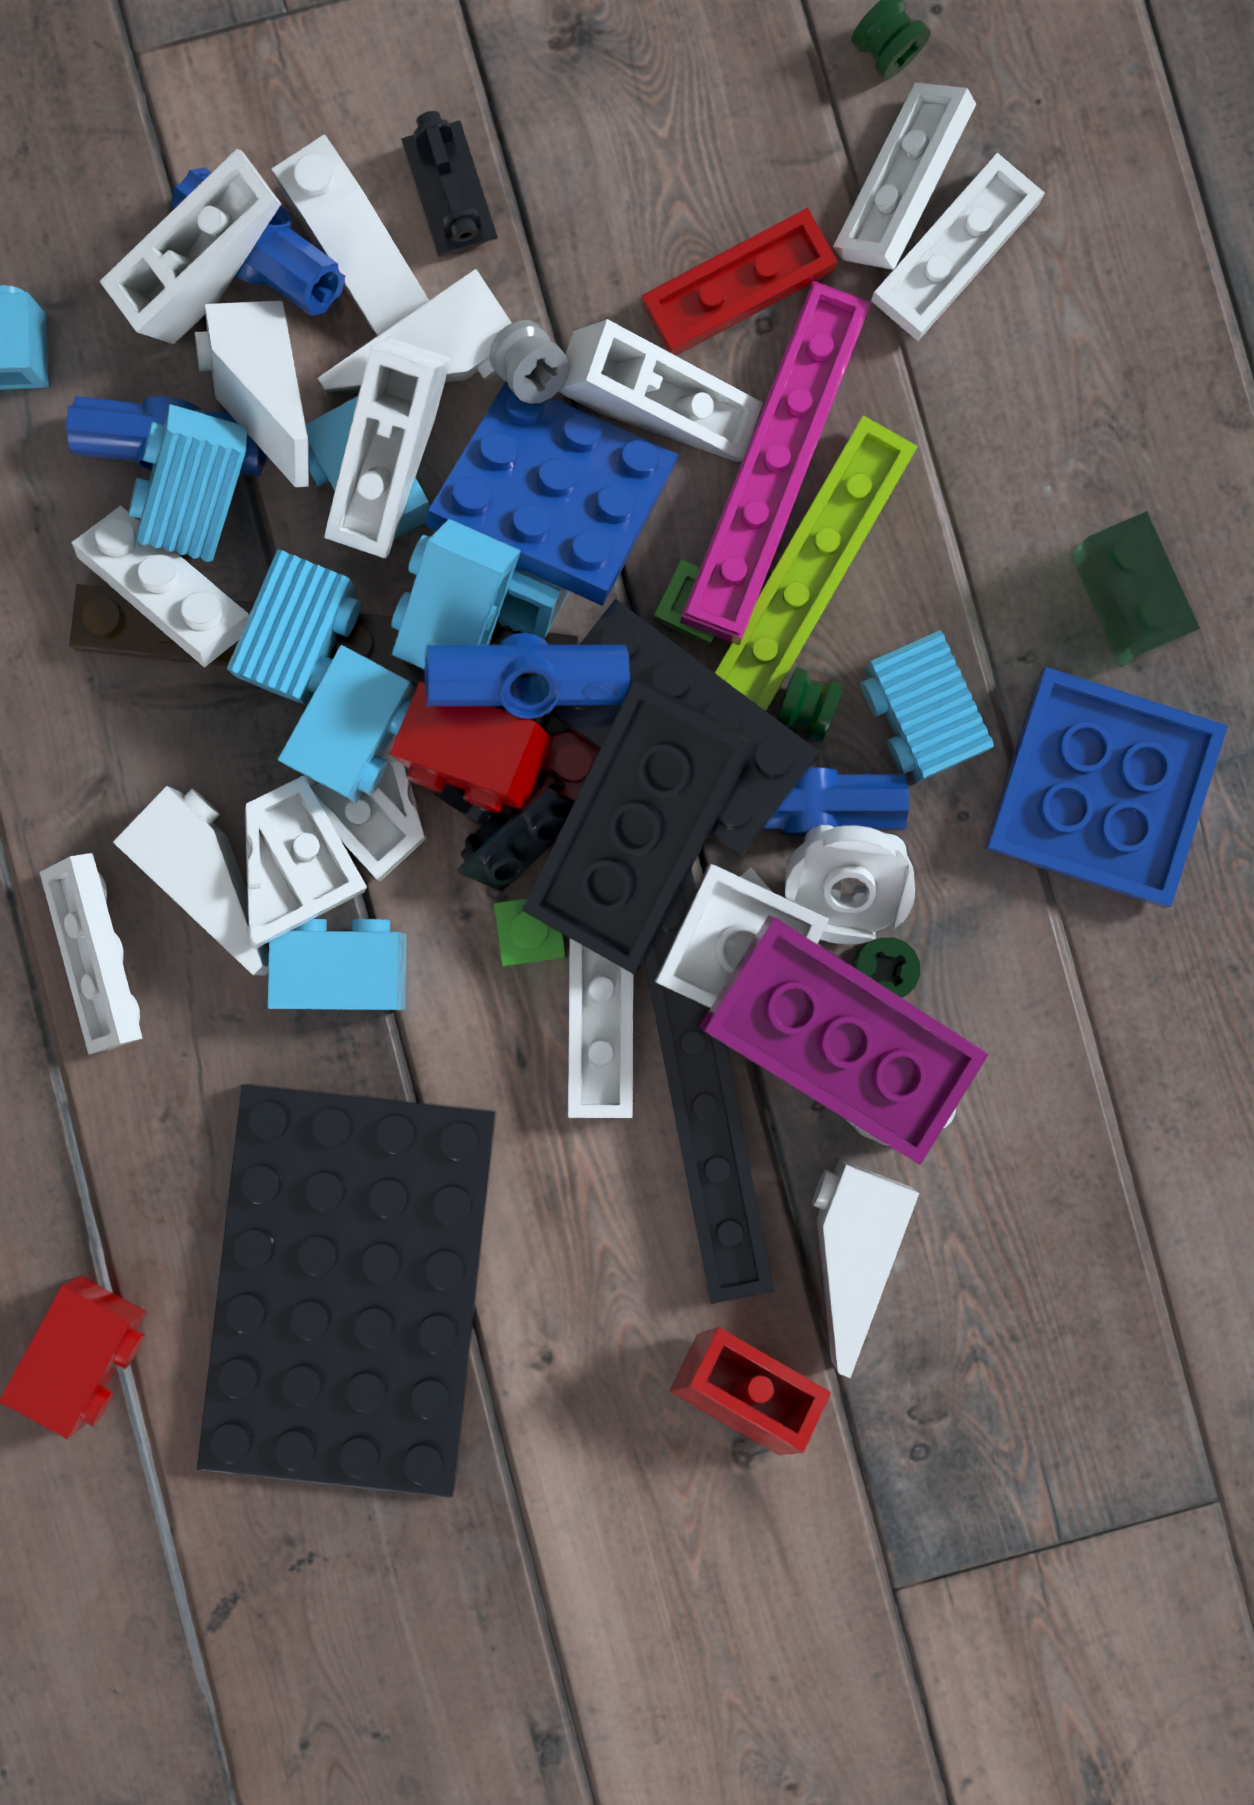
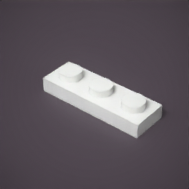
[833,82,976,270]
[871,153,1045,341]
[72,505,249,668]
[40,853,142,1055]
[568,938,633,1118]

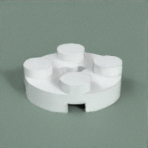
[785,825,915,945]

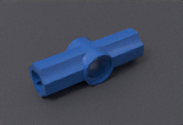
[171,168,345,316]
[66,396,267,476]
[424,632,630,719]
[763,768,909,837]

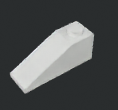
[271,134,429,337]
[100,149,281,344]
[317,269,512,397]
[195,300,309,487]
[558,319,763,462]
[324,337,451,558]
[113,786,269,976]
[812,1159,919,1378]

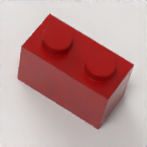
[389,682,553,813]
[0,1275,147,1439]
[669,1327,831,1455]

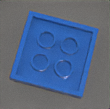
[426,381,679,606]
[984,667,1228,908]

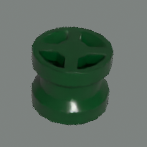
[851,0,931,79]
[776,667,844,744]
[851,937,920,998]

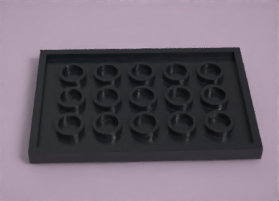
[196,1083,497,1498]

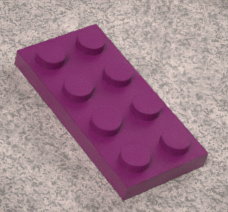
[699,915,989,1165]

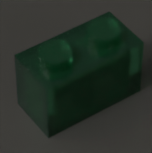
[1070,511,1200,667]

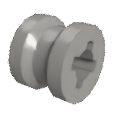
[489,320,569,404]

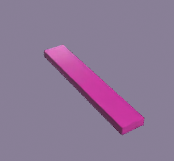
[680,280,871,645]

